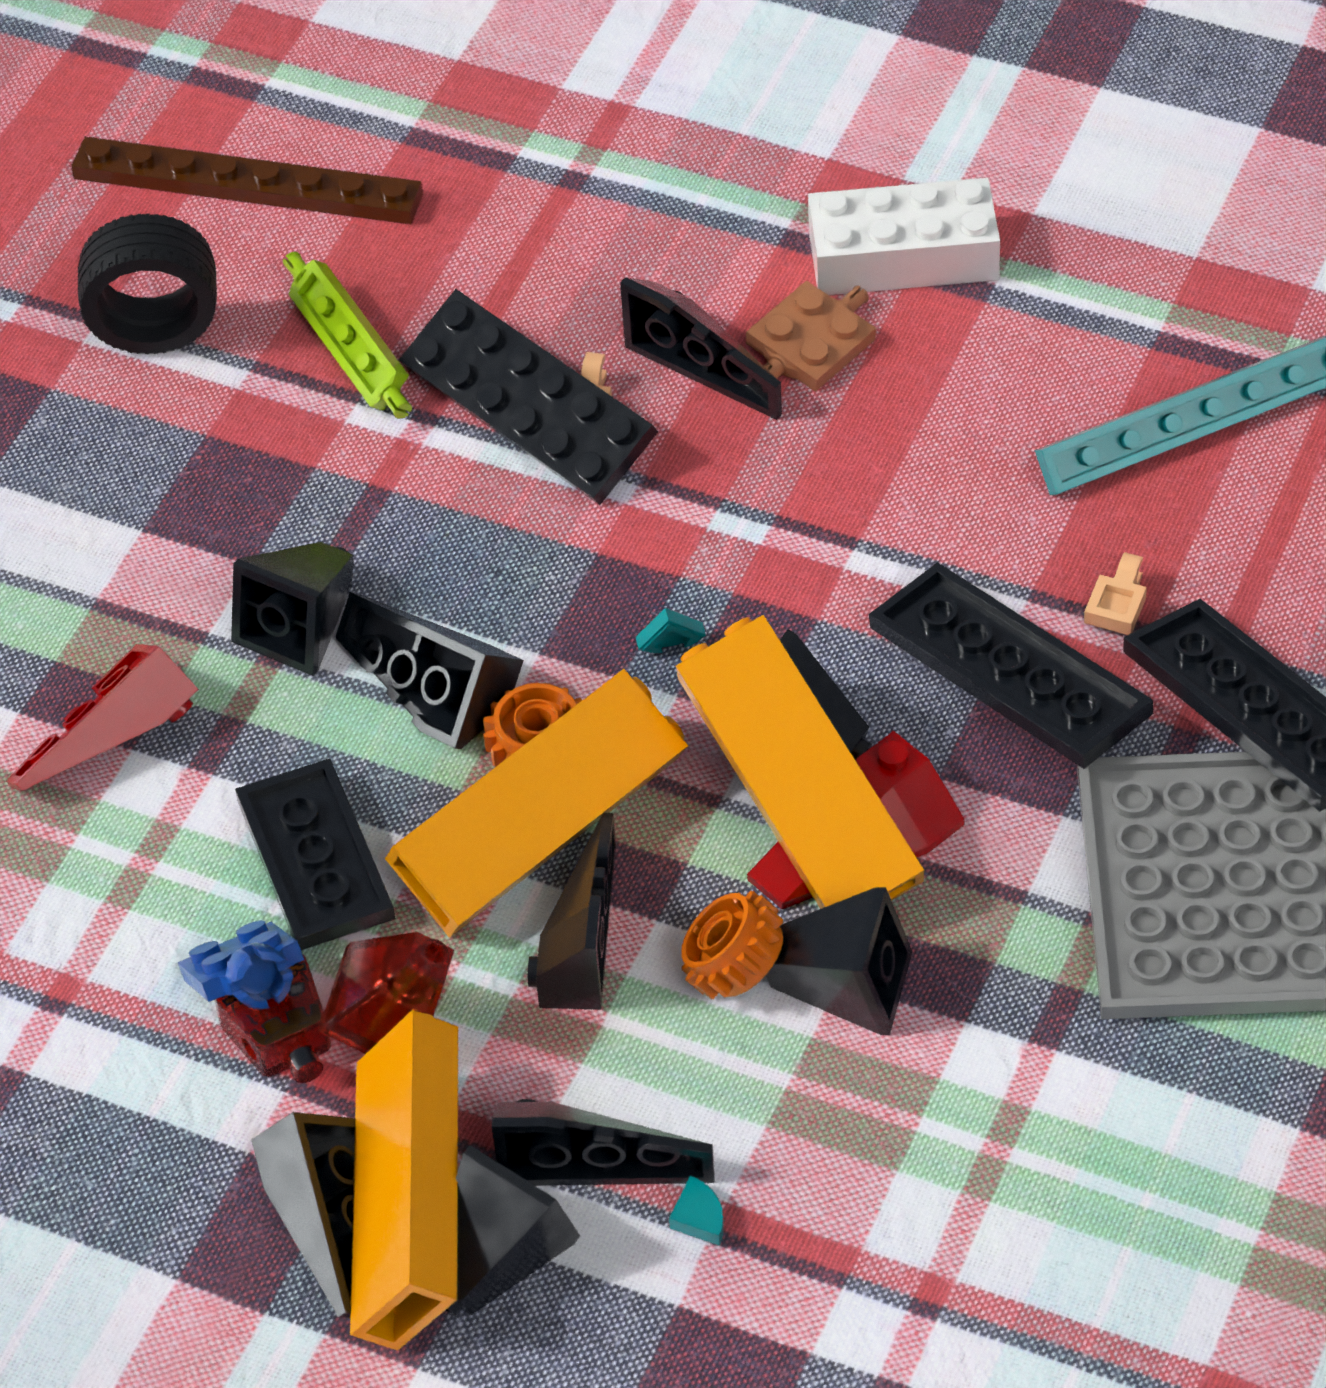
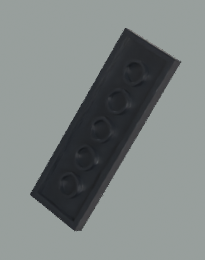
[399,289,658,505]
[869,562,1153,769]
[1123,599,1326,812]

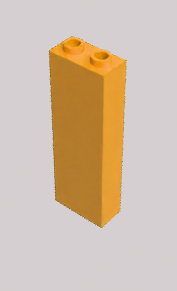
[676,615,924,909]
[385,669,688,938]
[350,1010,458,1351]

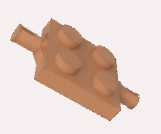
[746,280,876,392]

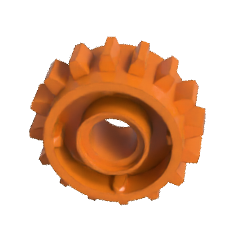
[483,683,582,766]
[681,891,783,999]

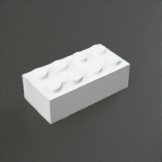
[808,178,1000,295]

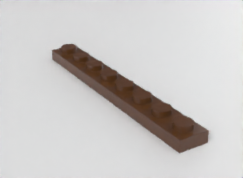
[71,136,423,225]

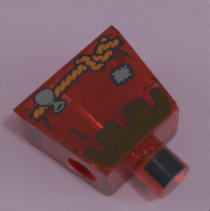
[214,954,332,1083]

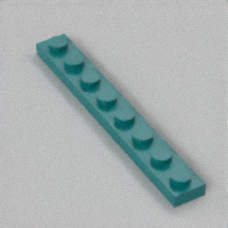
[1034,335,1326,495]

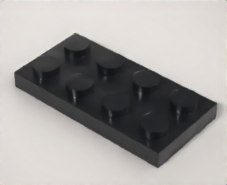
[235,758,395,950]

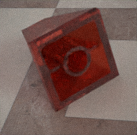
[318,931,454,1054]

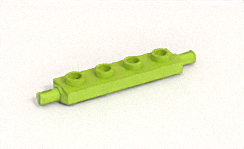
[283,252,412,419]

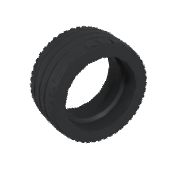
[78,213,217,354]

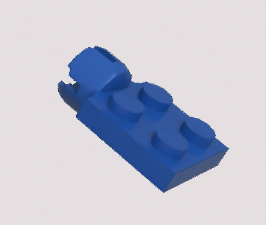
[177,920,304,1010]

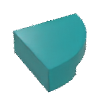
[636,608,706,653]
[669,1176,724,1246]

